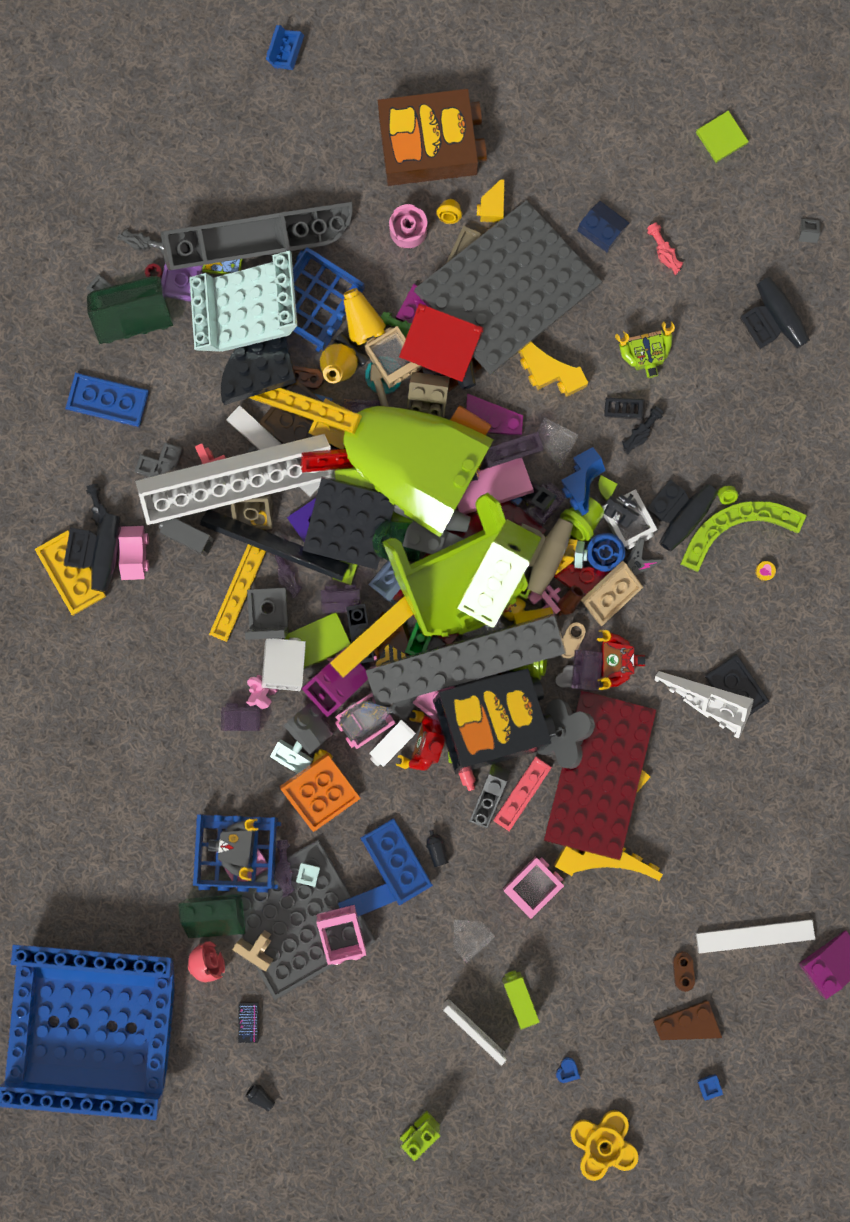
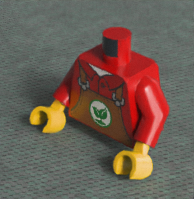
[597,630,645,690]
[396,710,445,771]

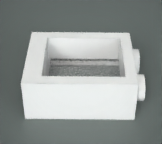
[602,489,657,550]

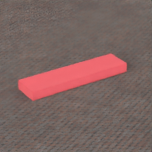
[493,756,552,831]

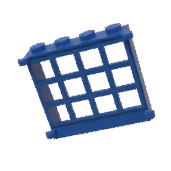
[293,247,365,352]
[193,814,281,893]

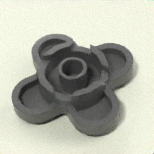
[538,699,595,769]

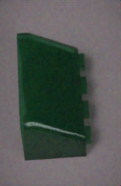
[87,276,173,344]

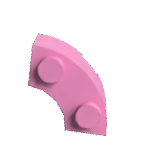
[119,526,149,580]

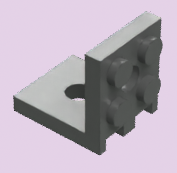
[245,587,289,640]

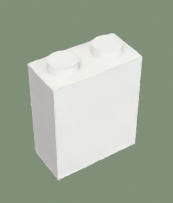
[261,638,305,691]

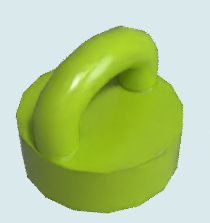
[717,486,738,505]

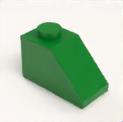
[405,622,432,655]

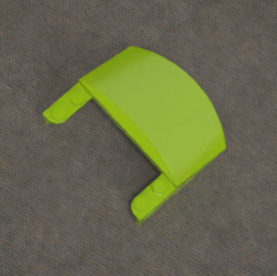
[383,493,528,637]

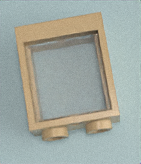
[365,326,422,388]

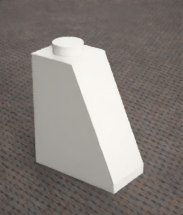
[370,720,416,767]

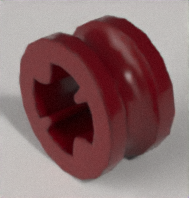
[145,263,163,282]

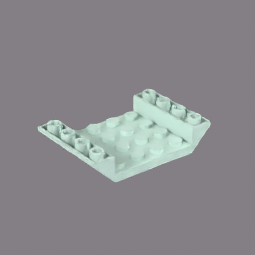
[190,251,297,352]

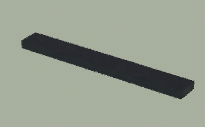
[200,509,350,581]

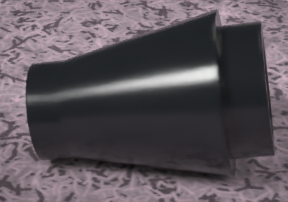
[245,1084,275,1112]

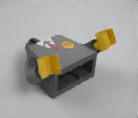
[208,819,258,881]

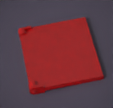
[399,303,484,382]

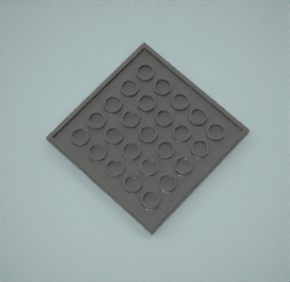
[217,839,376,1000]

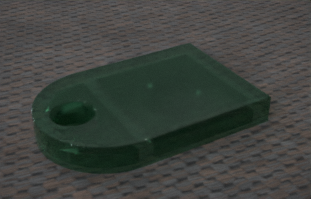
[373,521,420,561]

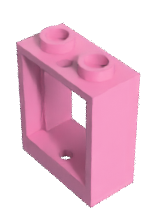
[317,905,366,965]

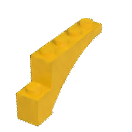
[519,342,588,397]
[554,846,663,881]

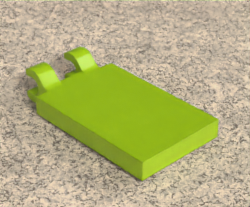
[285,612,350,670]

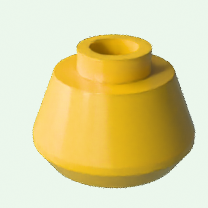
[436,199,462,224]

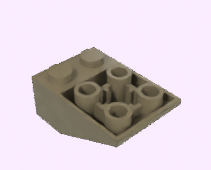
[407,372,450,418]

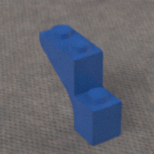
[561,447,606,516]

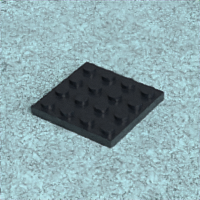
[302,476,395,570]

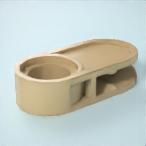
[561,622,586,658]

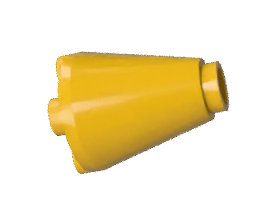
[343,288,386,345]
[320,344,358,383]

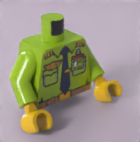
[615,321,675,378]

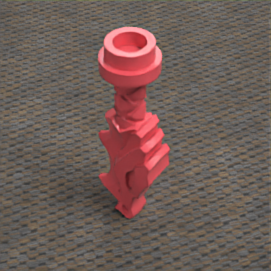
[647,222,683,275]

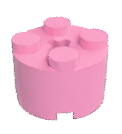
[389,204,427,248]

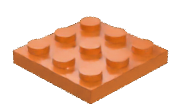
[280,753,361,832]

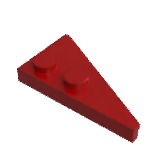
[554,564,611,596]

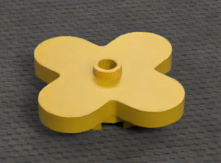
[570,1110,638,1181]

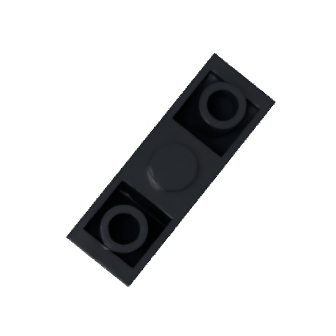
[346,604,374,664]

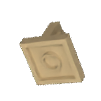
[232,930,273,972]

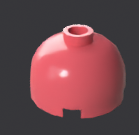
[188,941,225,983]

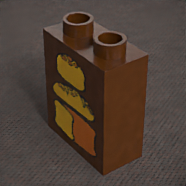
[377,89,487,186]

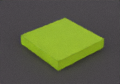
[696,111,749,163]

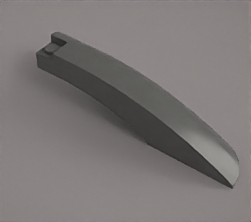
[160,202,352,270]

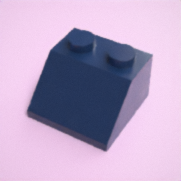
[577,201,630,253]

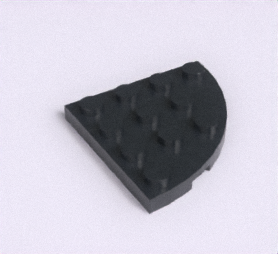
[221,336,297,405]

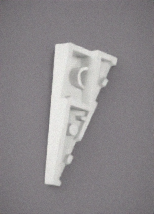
[655,671,754,739]

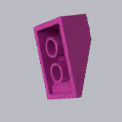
[798,930,850,1000]

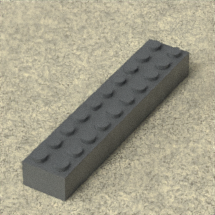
[366,613,566,706]

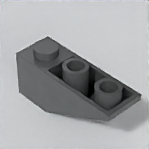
[469,764,510,828]

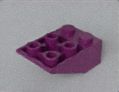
[301,647,368,717]

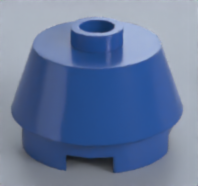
[587,533,625,572]

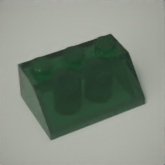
[179,895,245,938]

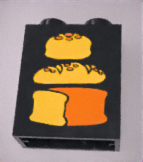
[433,668,556,775]

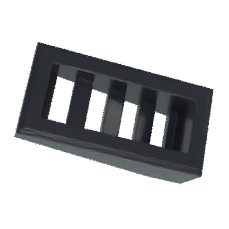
[604,398,645,420]

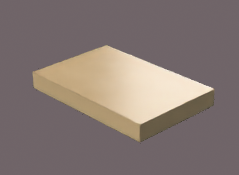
[581,561,643,626]

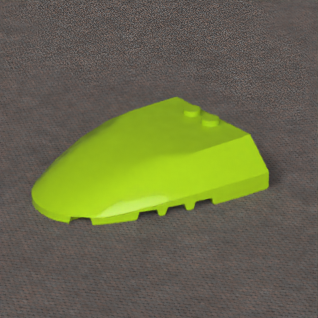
[343,406,494,537]

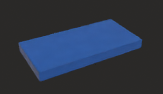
[65,372,149,428]
[360,818,433,906]

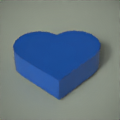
[556,1057,580,1083]

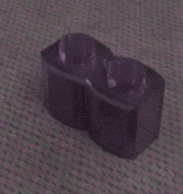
[221,703,262,731]

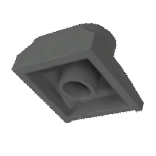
[284,703,334,754]

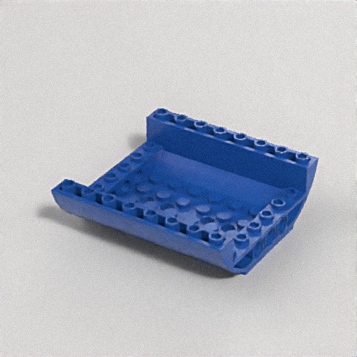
[0,945,175,1120]

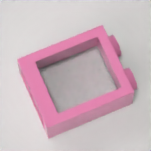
[503,856,564,919]

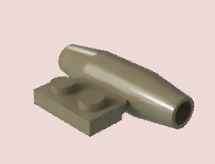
[521,518,573,595]

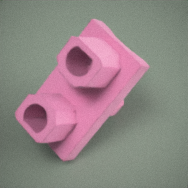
[528,585,561,615]
[246,675,278,709]

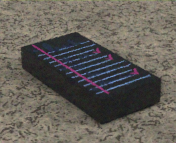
[238,1002,259,1043]

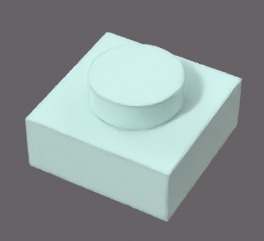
[575,541,588,568]
[296,862,320,887]

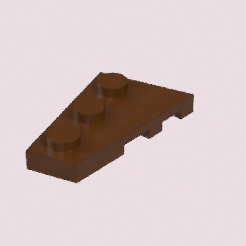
[653,1000,722,1040]

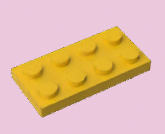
[35,530,107,616]

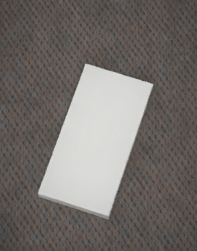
[443,999,506,1066]

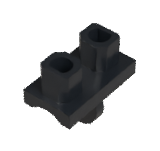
[604,493,640,528]

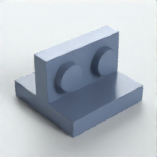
[368,560,401,606]

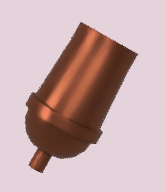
[557,586,585,616]

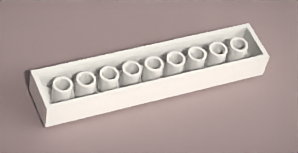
[135,434,335,525]

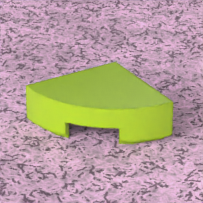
[598,475,618,501]

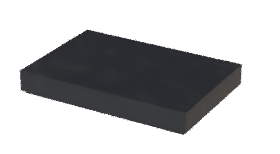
[705,654,770,716]

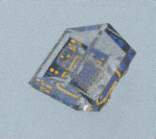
[338,701,392,742]

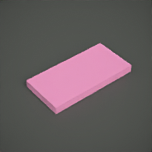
[457,457,534,514]

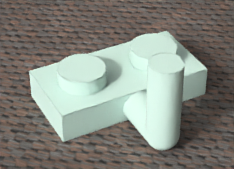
[270,739,313,774]

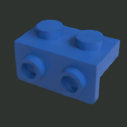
[266,25,304,70]

